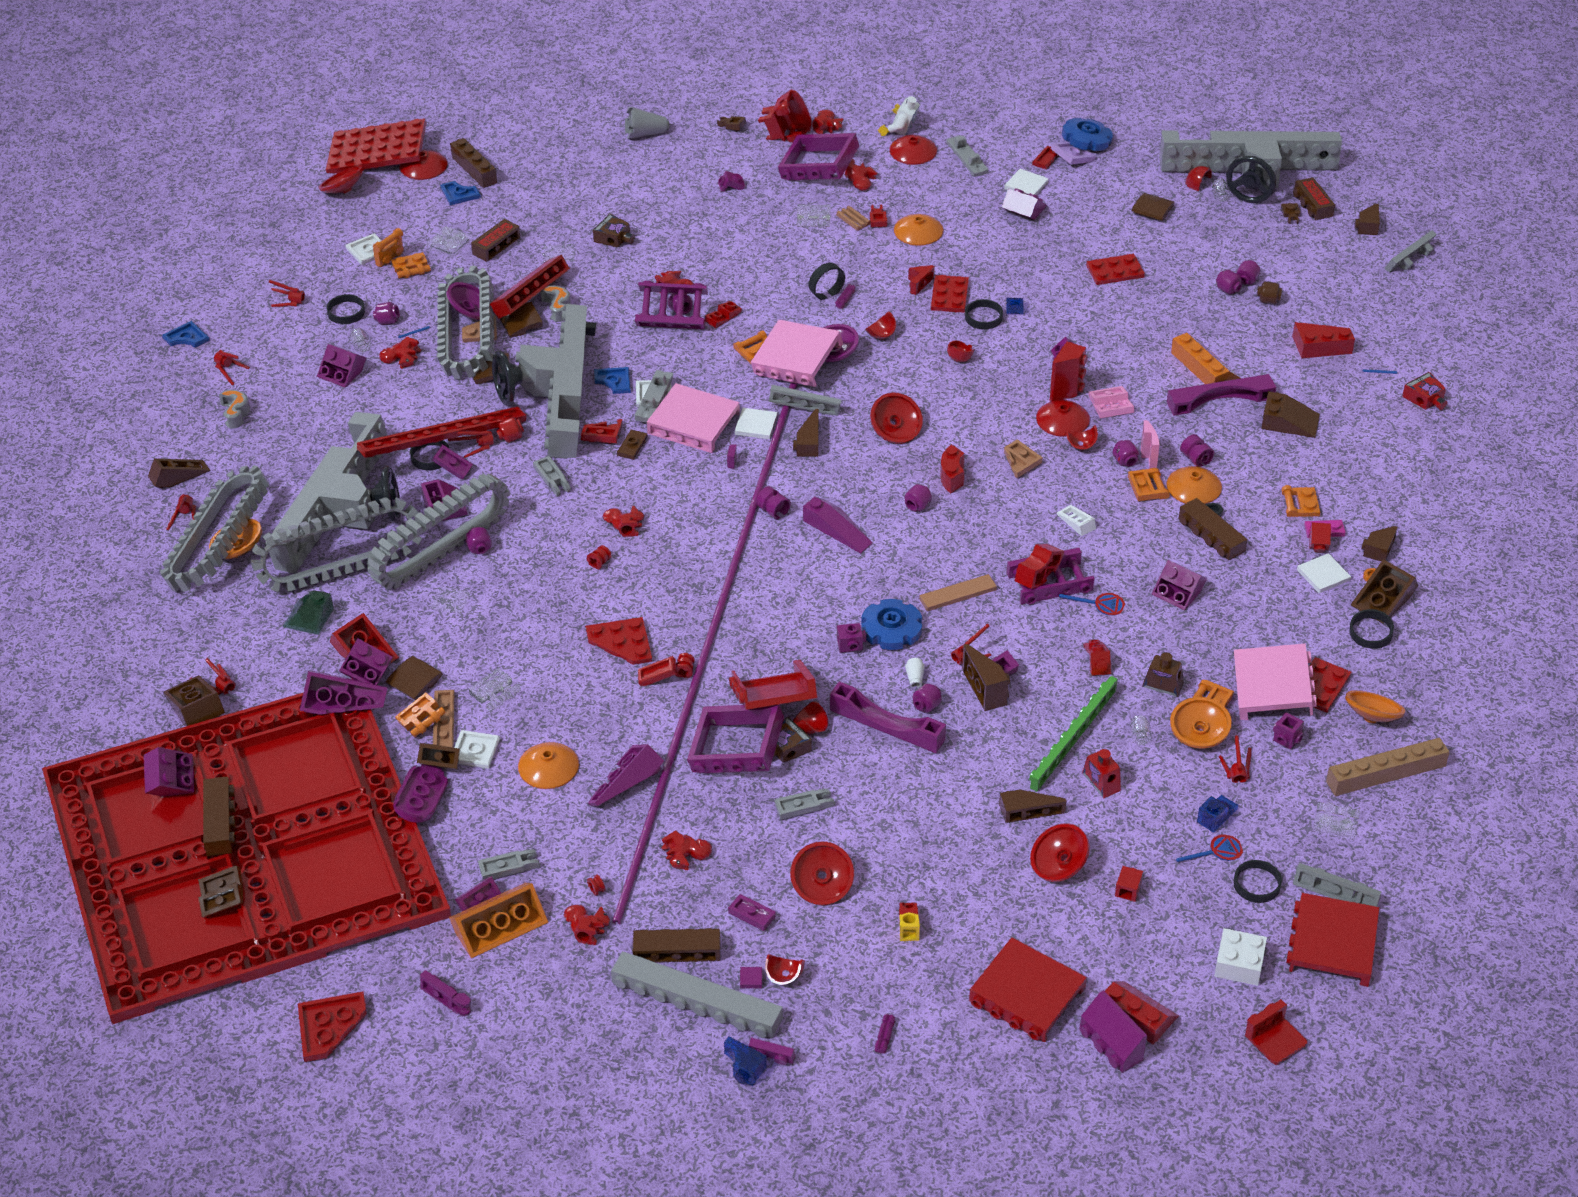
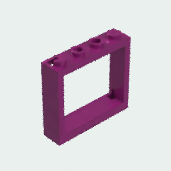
[778,133,860,180]
[687,704,784,773]

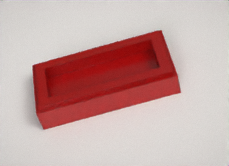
[1032,146,1059,170]
[638,656,677,686]

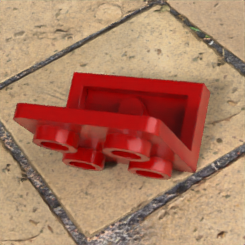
[1245,999,1307,1065]

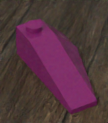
[803,496,872,554]
[300,670,387,715]
[587,744,664,806]

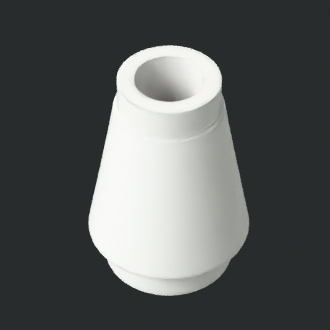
[905,658,925,687]

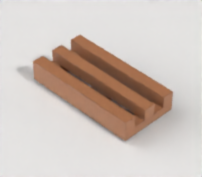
[836,206,870,231]

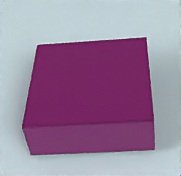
[727,444,737,469]
[740,967,762,989]

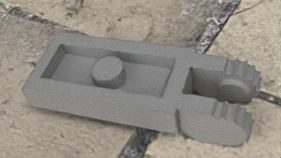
[533,456,571,496]
[774,788,835,819]
[478,849,540,880]

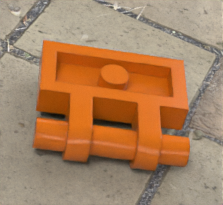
[391,252,431,279]
[395,692,446,738]

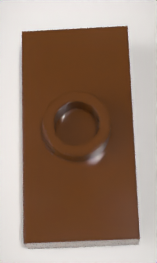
[617,429,648,460]

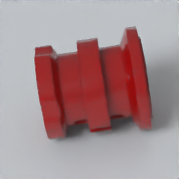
[586,545,611,570]
[675,653,695,678]

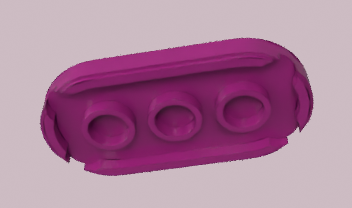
[393,764,448,822]

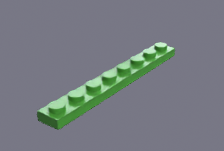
[1029,676,1118,792]

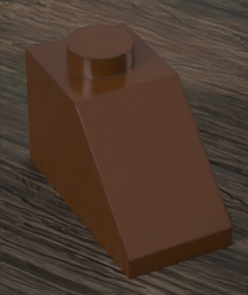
[1354,203,1380,235]
[1361,526,1398,561]
[417,743,460,769]

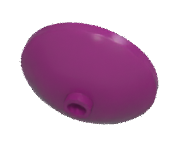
[446,282,494,320]
[822,324,859,362]

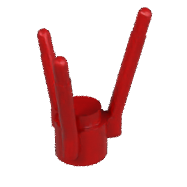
[268,280,305,307]
[214,350,250,385]
[448,430,494,458]
[166,494,196,530]
[951,624,991,665]
[189,658,236,695]
[1219,735,1252,783]

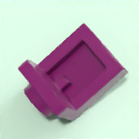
[718,171,745,192]

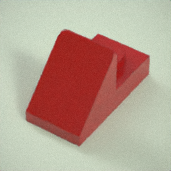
[908,265,935,295]

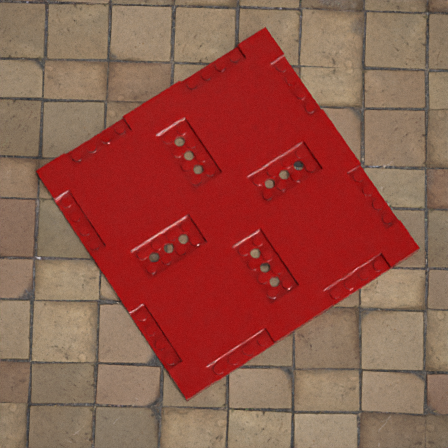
[42,678,451,1025]

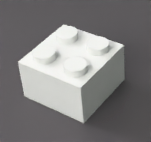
[1214,928,1267,986]

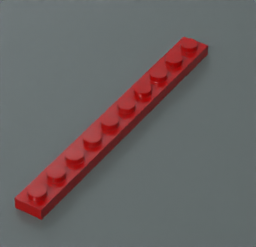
[357,406,526,458]

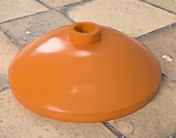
[894,214,943,246]
[1166,466,1222,504]
[209,519,262,559]
[1345,690,1405,723]
[1170,697,1231,749]
[518,742,579,789]

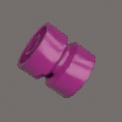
[1180,434,1215,467]
[756,486,791,519]

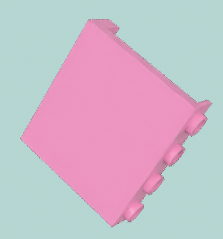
[751,320,843,387]
[647,383,740,453]
[1234,643,1317,720]

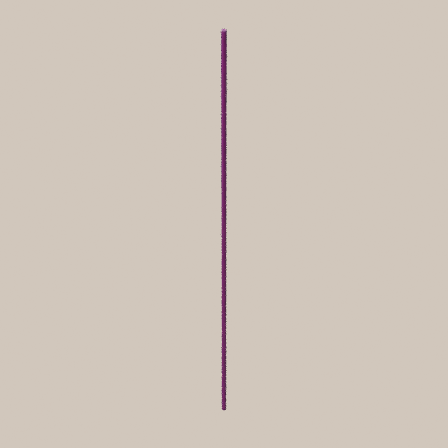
[612,382,798,924]

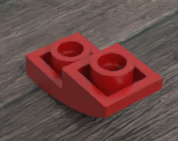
[704,301,742,329]

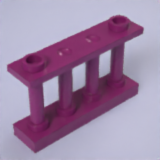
[635,280,708,330]
[1006,548,1095,605]

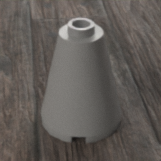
[625,107,669,139]

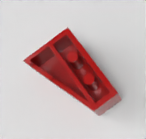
[1292,322,1355,359]

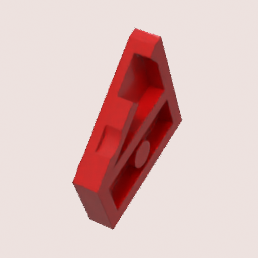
[581,419,623,444]

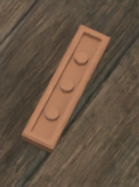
[919,574,997,612]
[433,690,455,747]

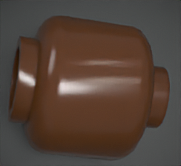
[1257,281,1282,305]

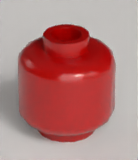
[496,417,525,443]

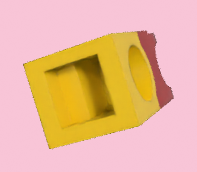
[899,902,920,941]

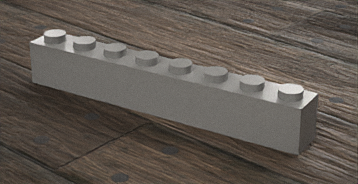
[611,951,783,1038]

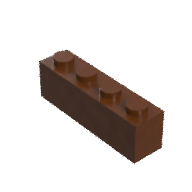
[450,138,497,188]
[1178,498,1248,560]
[203,776,236,856]
[633,928,720,963]

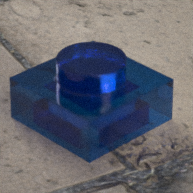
[1006,298,1024,314]

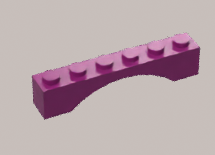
[1167,374,1276,416]
[830,681,946,753]

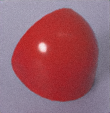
[1185,166,1212,191]
[865,312,896,340]
[1065,425,1098,450]
[793,701,828,734]
[765,954,805,985]

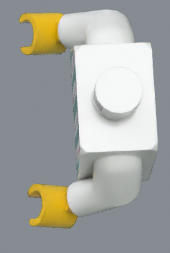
[877,96,920,136]

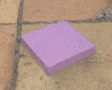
[1051,142,1096,165]

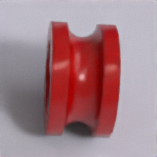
[587,874,605,896]

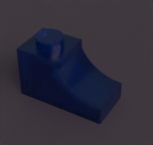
[1197,795,1238,833]
[724,1036,767,1086]

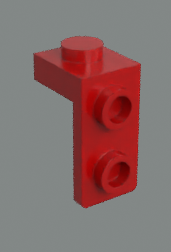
[1083,639,1111,675]

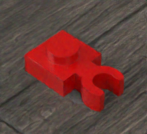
[869,205,887,227]

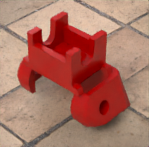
[758,89,812,143]

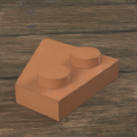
[462,315,497,343]
[1004,439,1043,478]

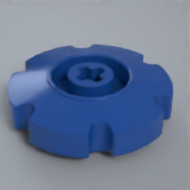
[1062,118,1113,151]
[861,599,922,650]

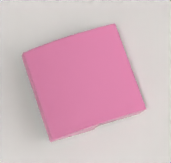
[1088,386,1134,419]
[1141,420,1159,469]

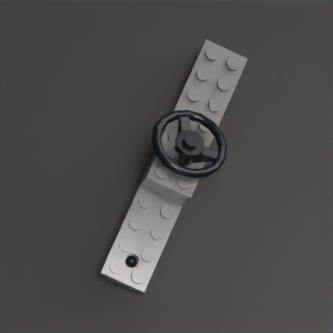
[1159,130,1342,203]
[492,304,596,458]
[264,412,401,573]

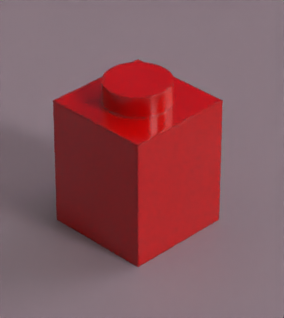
[1309,522,1331,553]
[1115,866,1143,902]

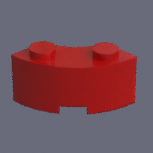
[940,444,965,494]
[1014,544,1064,589]

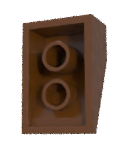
[1261,391,1320,438]
[1351,559,1418,624]
[962,644,1010,711]
[163,675,225,726]

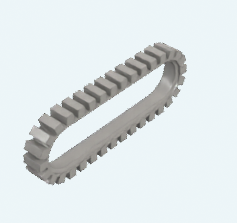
[367,474,510,589]

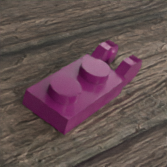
[420,970,471,1017]

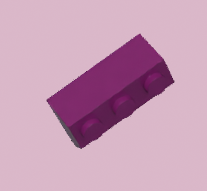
[1080,990,1147,1073]

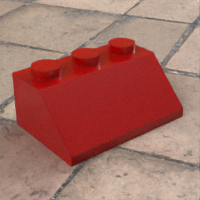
[1049,341,1088,401]
[1105,981,1179,1045]

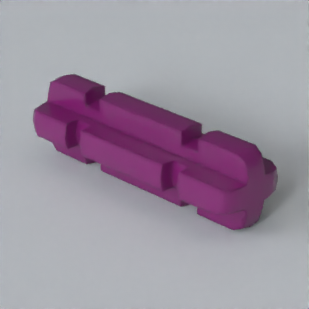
[835,284,856,309]
[875,1014,895,1054]

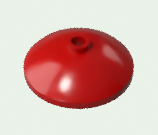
[889,135,937,165]
[399,150,448,180]
[318,165,364,194]
[870,392,923,444]
[1036,400,1090,437]
[1030,823,1090,882]
[790,841,854,905]

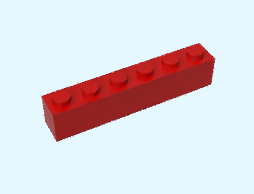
[490,254,570,319]

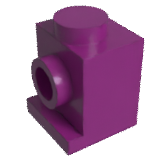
[992,650,1019,676]

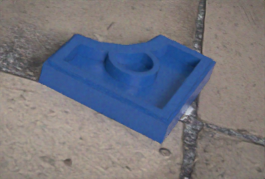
[440,181,481,206]
[162,321,210,348]
[594,367,631,394]

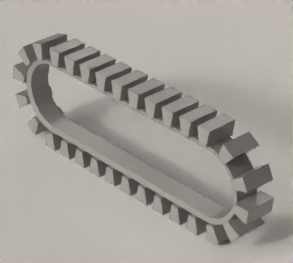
[437,266,495,379]
[160,465,270,592]
[251,497,422,592]

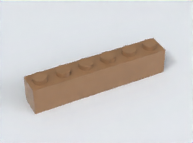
[1326,737,1449,796]

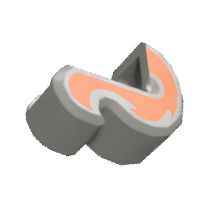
[541,286,570,322]
[219,390,250,429]

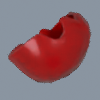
[947,340,975,363]

